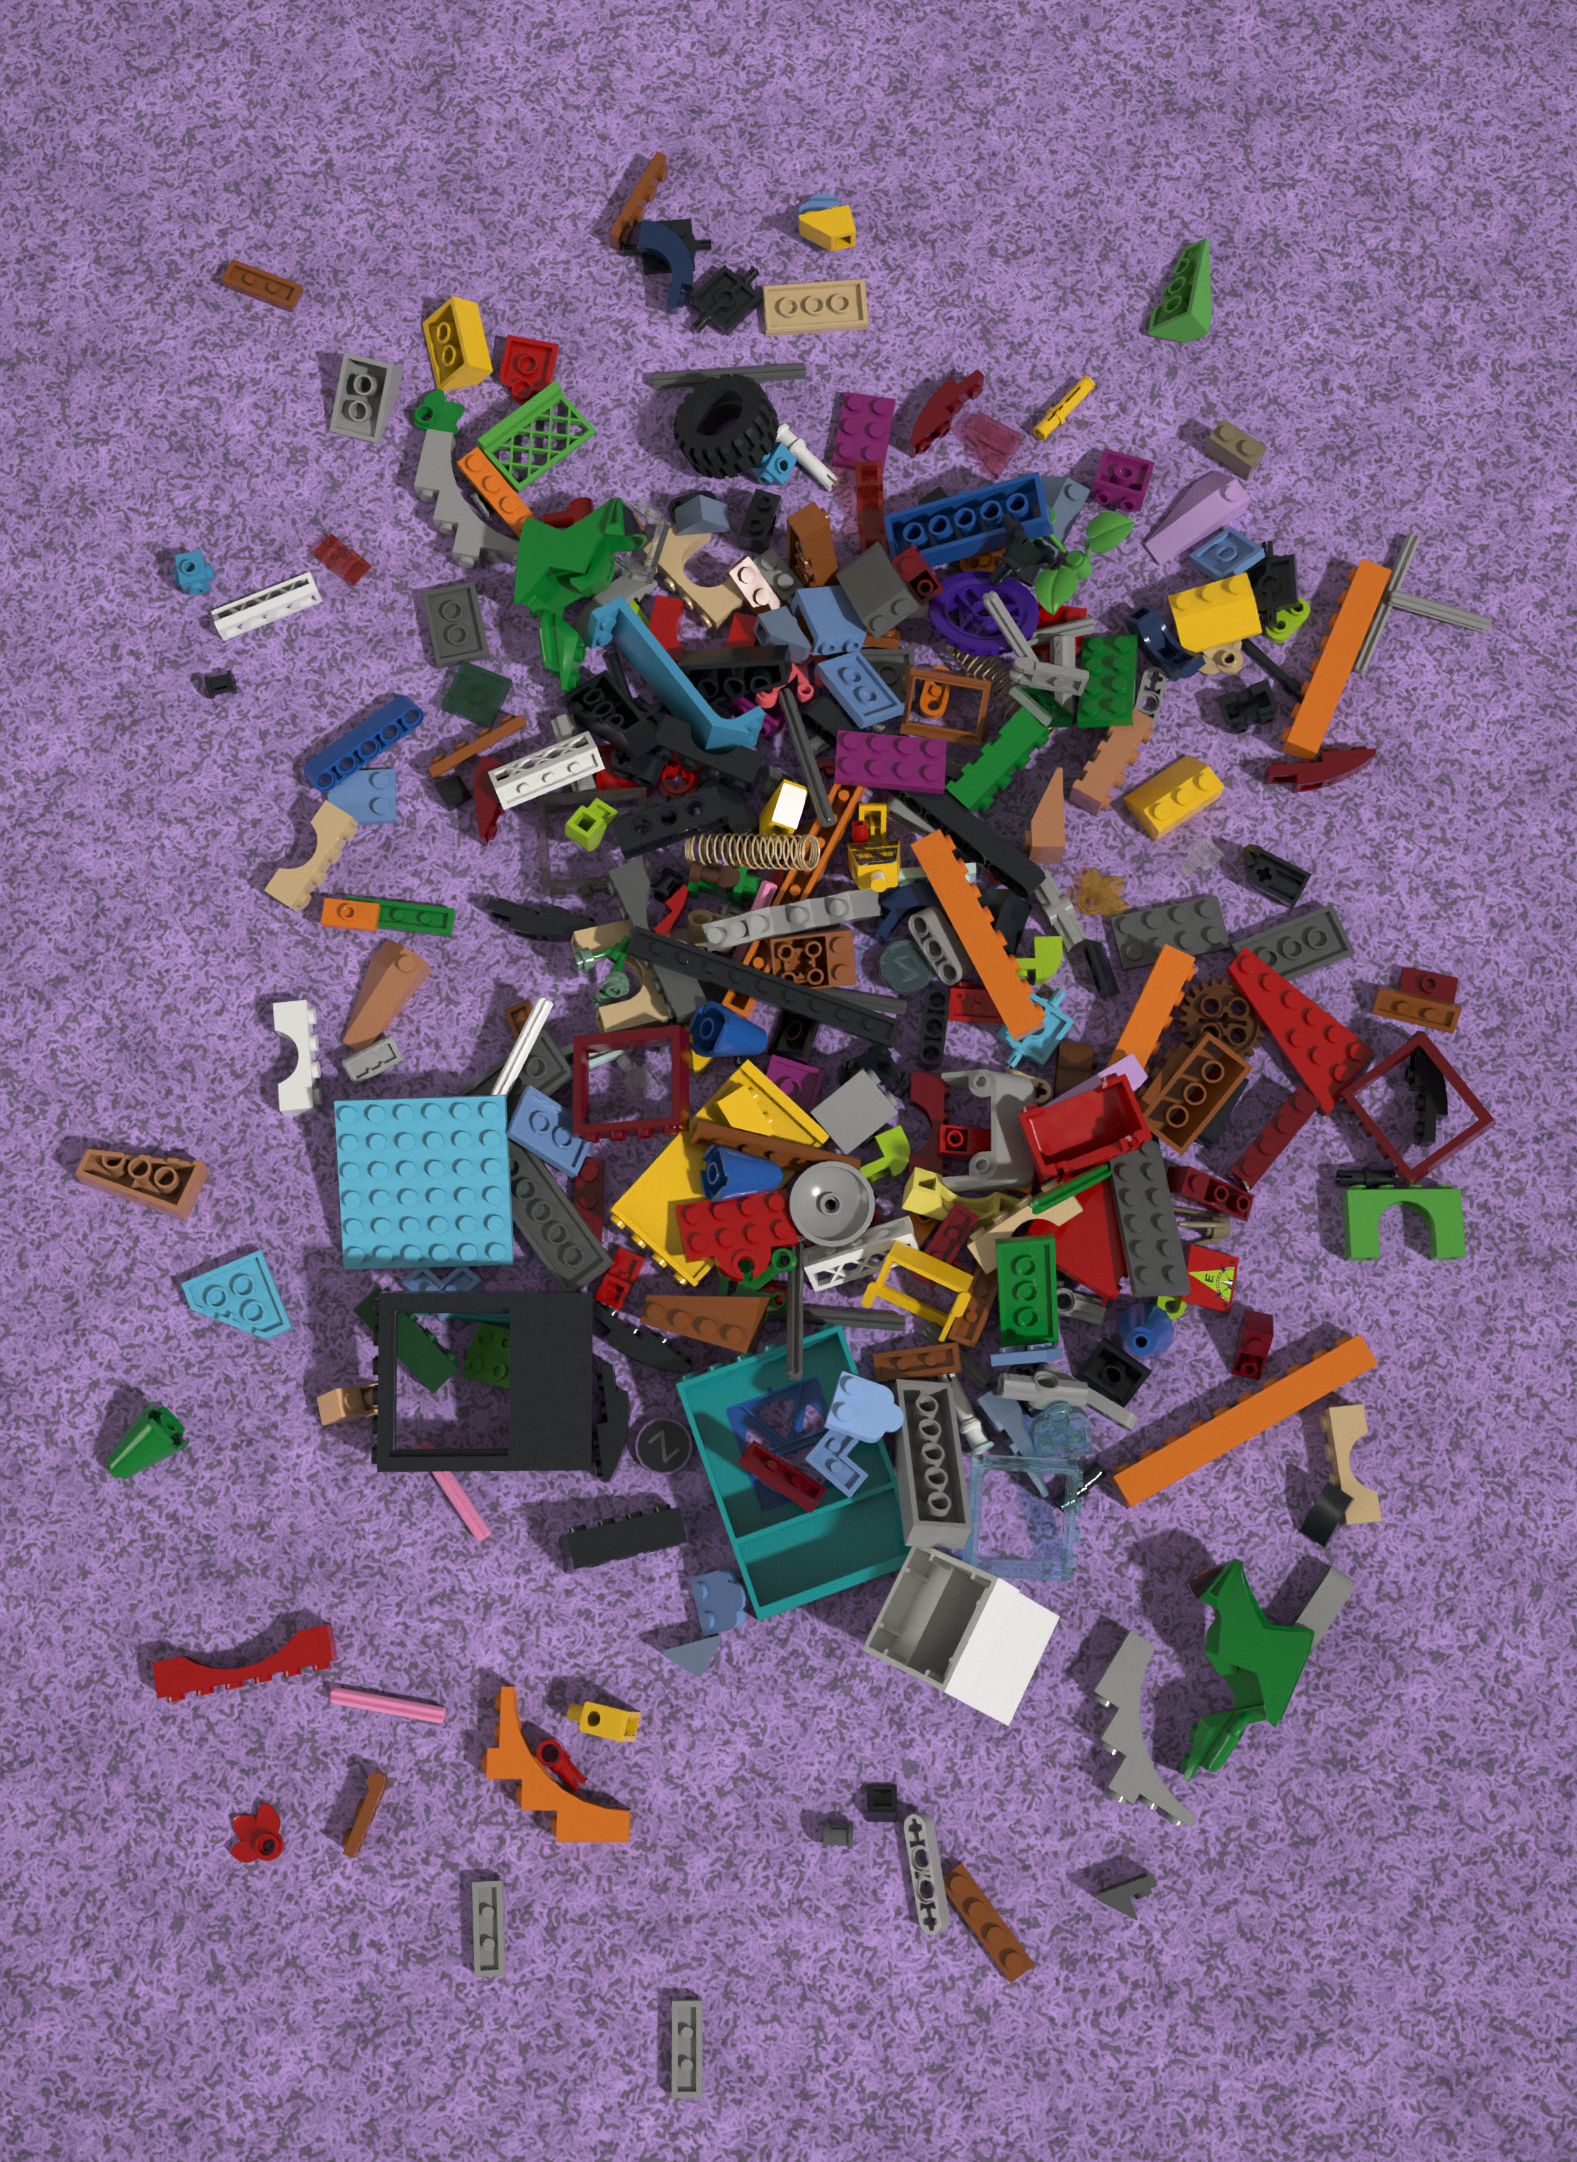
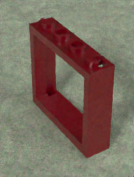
[573,1025,689,1144]
[1340,1031,1497,1185]

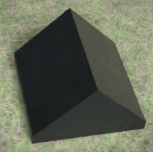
[977,888,1032,957]
[767,1010,823,1065]
[1075,1337,1152,1408]

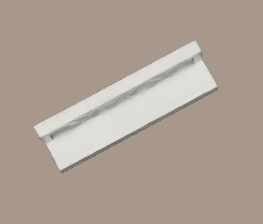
[211,572,322,641]
[488,731,605,810]
[803,1216,921,1292]

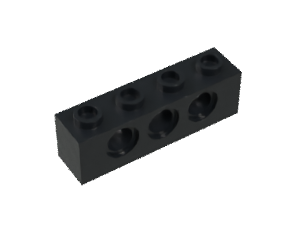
[612,786,730,860]

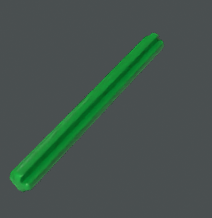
[1028,1163,1112,1215]

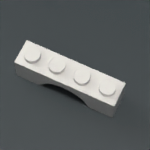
[273,1000,322,1117]

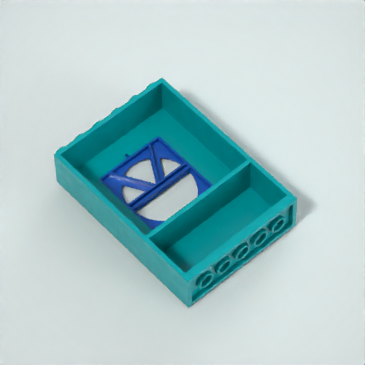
[676,1323,912,1621]

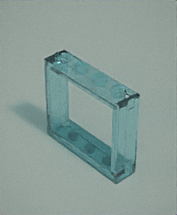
[964,1454,1083,1582]

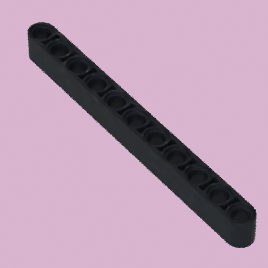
[800,695,1046,899]

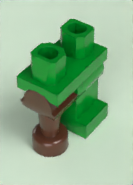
[688,861,761,907]

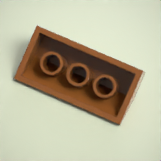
[1142,1031,1253,1156]

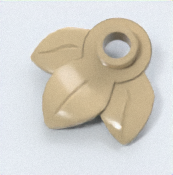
[1198,640,1244,676]

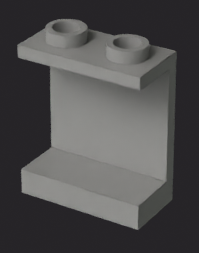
[810,1067,899,1155]

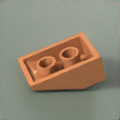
[1022,768,1065,864]

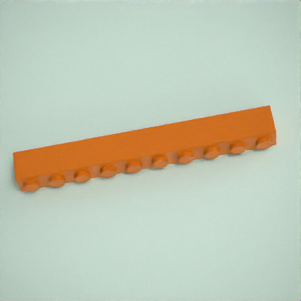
[722,784,867,1020]
[1110,1334,1378,1509]

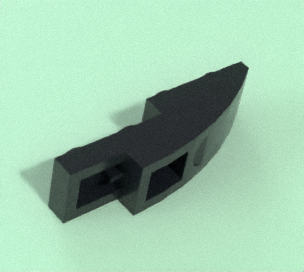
[486,898,598,942]
[1405,1031,1448,1147]
[593,1303,693,1375]
[592,1364,630,1484]

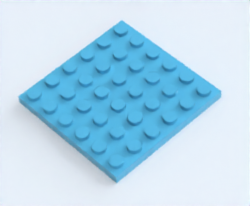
[334,1094,515,1269]

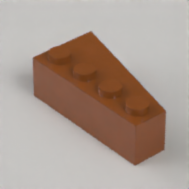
[787,502,841,588]

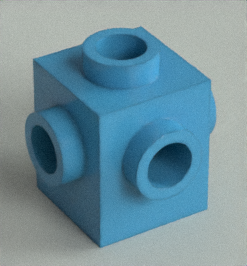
[750,442,797,486]
[173,550,215,596]

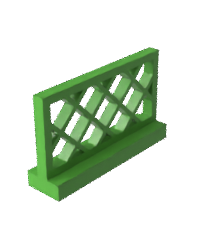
[476,380,596,494]

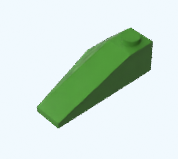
[1148,238,1212,343]

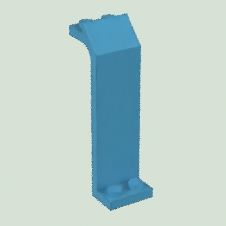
[585,596,766,755]

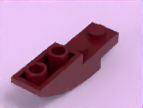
[909,369,984,458]
[1264,746,1376,793]

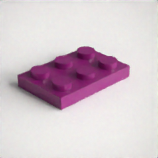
[832,391,896,474]

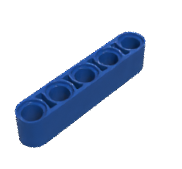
[303,695,424,792]

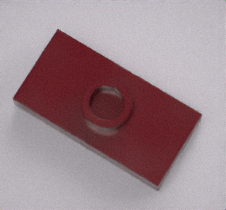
[1398,967,1458,1003]

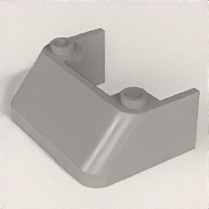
[941,1069,1037,1193]

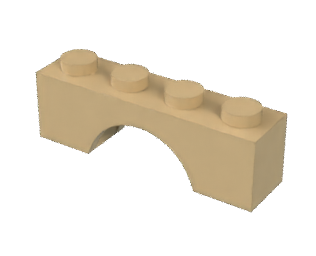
[264,800,359,913]
[967,1178,1083,1274]
[1320,1404,1382,1526]

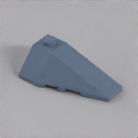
[1016,475,1090,586]
[973,1386,1049,1500]

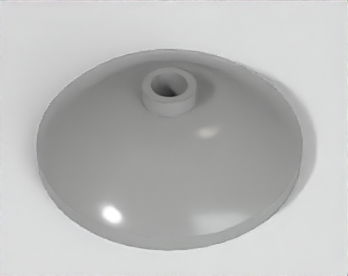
[789,1161,875,1247]

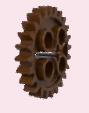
[1176,977,1266,1061]

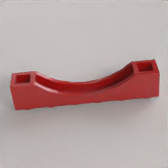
[152,1625,338,1703]

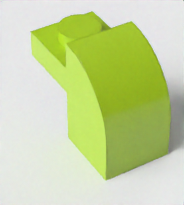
[565,798,619,852]
[1015,936,1063,986]
[859,1125,910,1184]

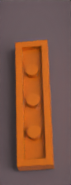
[457,447,539,541]

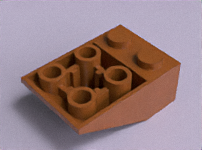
[769,924,856,989]

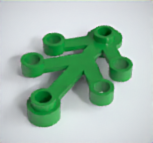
[717,1248,797,1326]

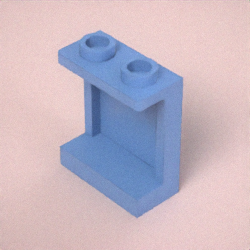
[790,585,868,655]

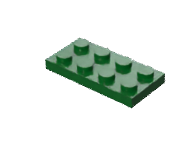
[1077,635,1138,728]
[995,1234,1059,1347]

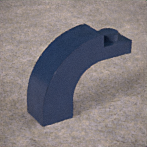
[637,219,694,315]
[1123,604,1206,682]
[874,882,952,945]

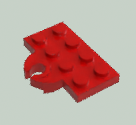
[675,1189,798,1282]

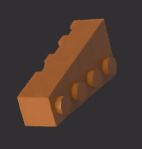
[640,1295,770,1354]

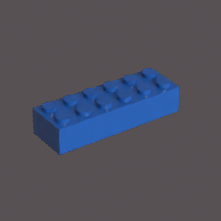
[884,471,1054,567]

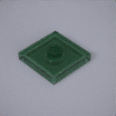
[441,660,513,728]

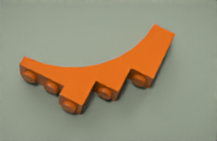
[481,1686,631,1843]

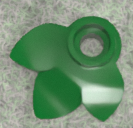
[413,389,465,436]

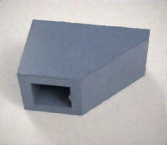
[753,606,812,665]

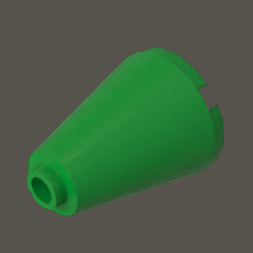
[107,1401,189,1479]

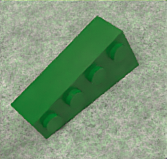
[945,707,1051,813]

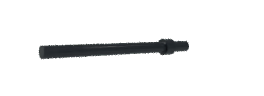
[1241,638,1304,702]

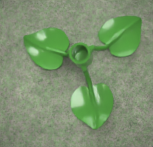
[1029,506,1135,615]

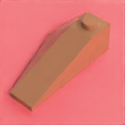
[342,939,432,1052]

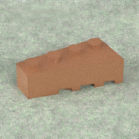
[1069,708,1155,817]
[75,1149,209,1222]

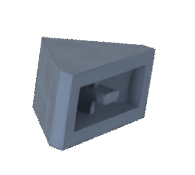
[675,495,730,536]
[663,1635,722,1678]

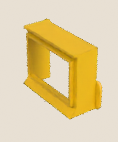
[861,1240,974,1342]

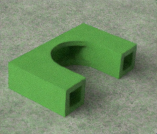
[1341,1184,1466,1261]

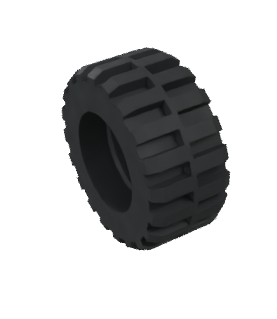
[673,374,779,479]

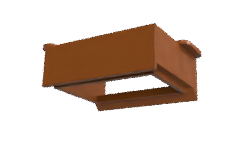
[900,664,992,747]

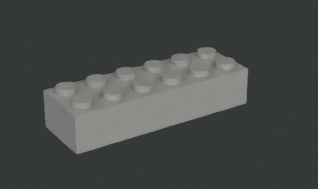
[891,1379,972,1550]

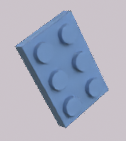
[814,650,905,729]
[505,1085,591,1178]

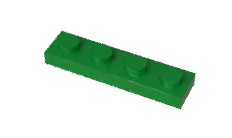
[346,896,456,938]

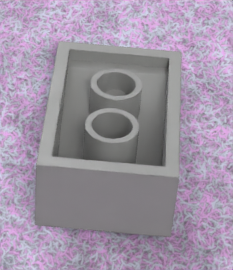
[329,352,404,444]

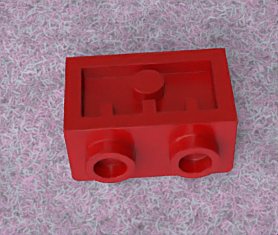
[948,979,1004,1024]

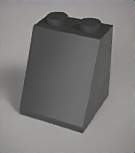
[835,541,920,639]

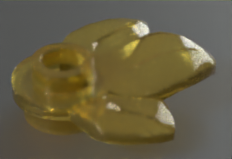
[1077,868,1129,917]

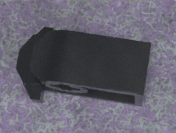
[1241,844,1312,909]

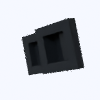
[1300,1482,1355,1548]

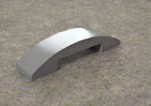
[571,568,658,652]

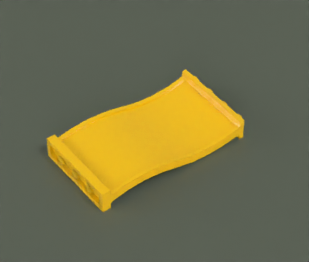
[608,1059,830,1288]

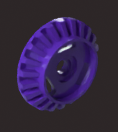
[928,571,1039,657]

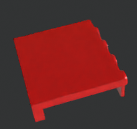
[1025,1167,1128,1307]

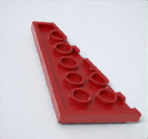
[1226,947,1374,1116]

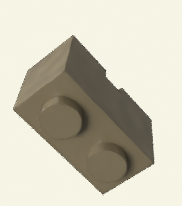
[1204,419,1267,481]

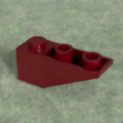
[473,755,510,847]
[1166,1166,1254,1222]

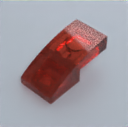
[314,533,372,586]

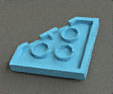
[181,1250,294,1340]

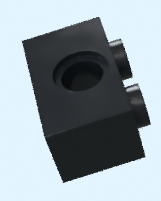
[739,488,781,555]

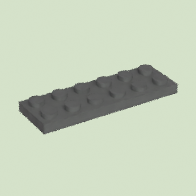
[1106,1137,1191,1297]
[508,1138,615,1291]

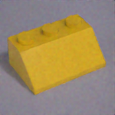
[422,296,493,392]
[1168,572,1262,653]
[1122,755,1225,842]

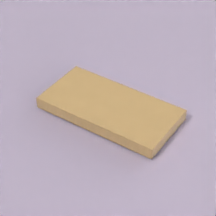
[762,279,869,337]

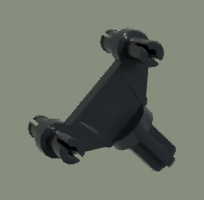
[988,514,1060,587]
[837,1043,910,1098]

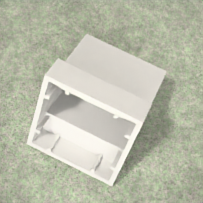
[862,1546,1060,1726]

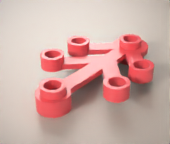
[755,639,831,708]

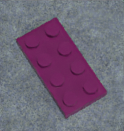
[834,730,947,794]

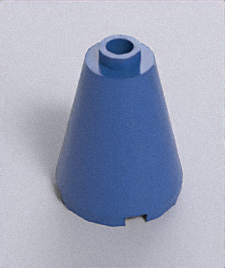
[689,1001,768,1057]
[700,1145,783,1202]
[1116,1303,1174,1360]

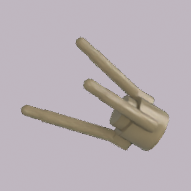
[1173,1206,1231,1250]

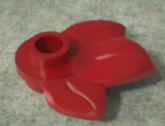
[230,1803,284,1863]

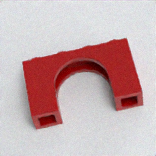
[648,595,758,664]

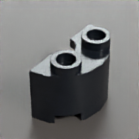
[1216,679,1278,735]

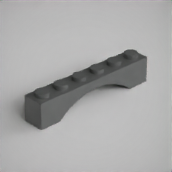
[606,858,708,1025]

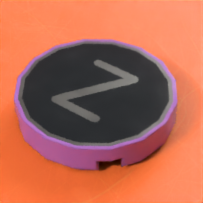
[635,1417,693,1476]

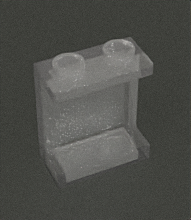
[614,499,671,584]

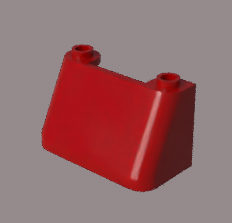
[1017,1073,1152,1186]

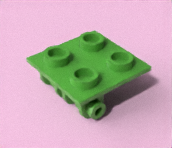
[461,1322,510,1390]

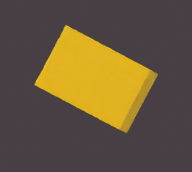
[858,803,887,842]

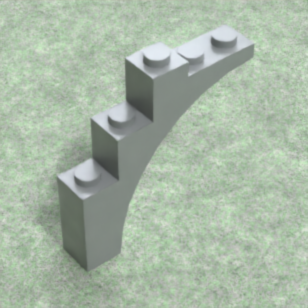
[414,429,519,569]
[702,889,883,952]
[1091,1630,1198,1828]

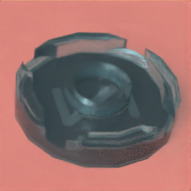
[878,940,934,995]

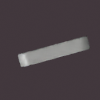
[1135,667,1167,730]

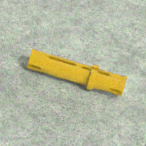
[1033,375,1095,441]

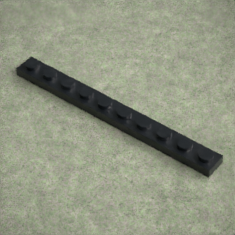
[626,926,901,1049]

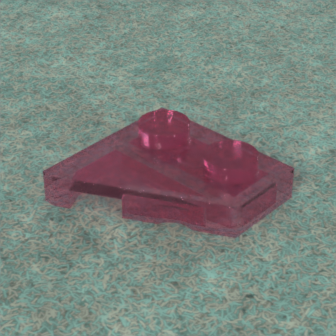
[965,411,1024,480]

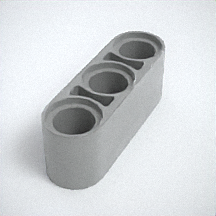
[908,906,974,985]
[1289,1565,1356,1652]

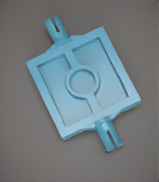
[996,987,1074,1069]

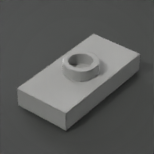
[341,1034,404,1086]

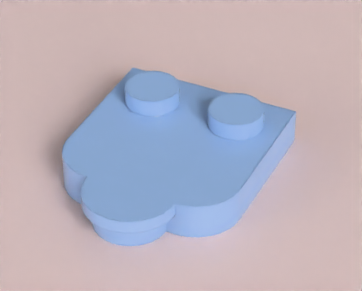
[824,1371,904,1443]

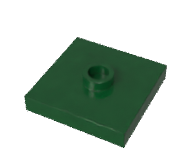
[1009,685,1077,728]

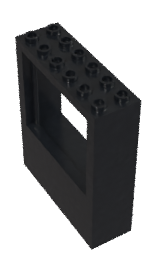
[371,1291,593,1472]

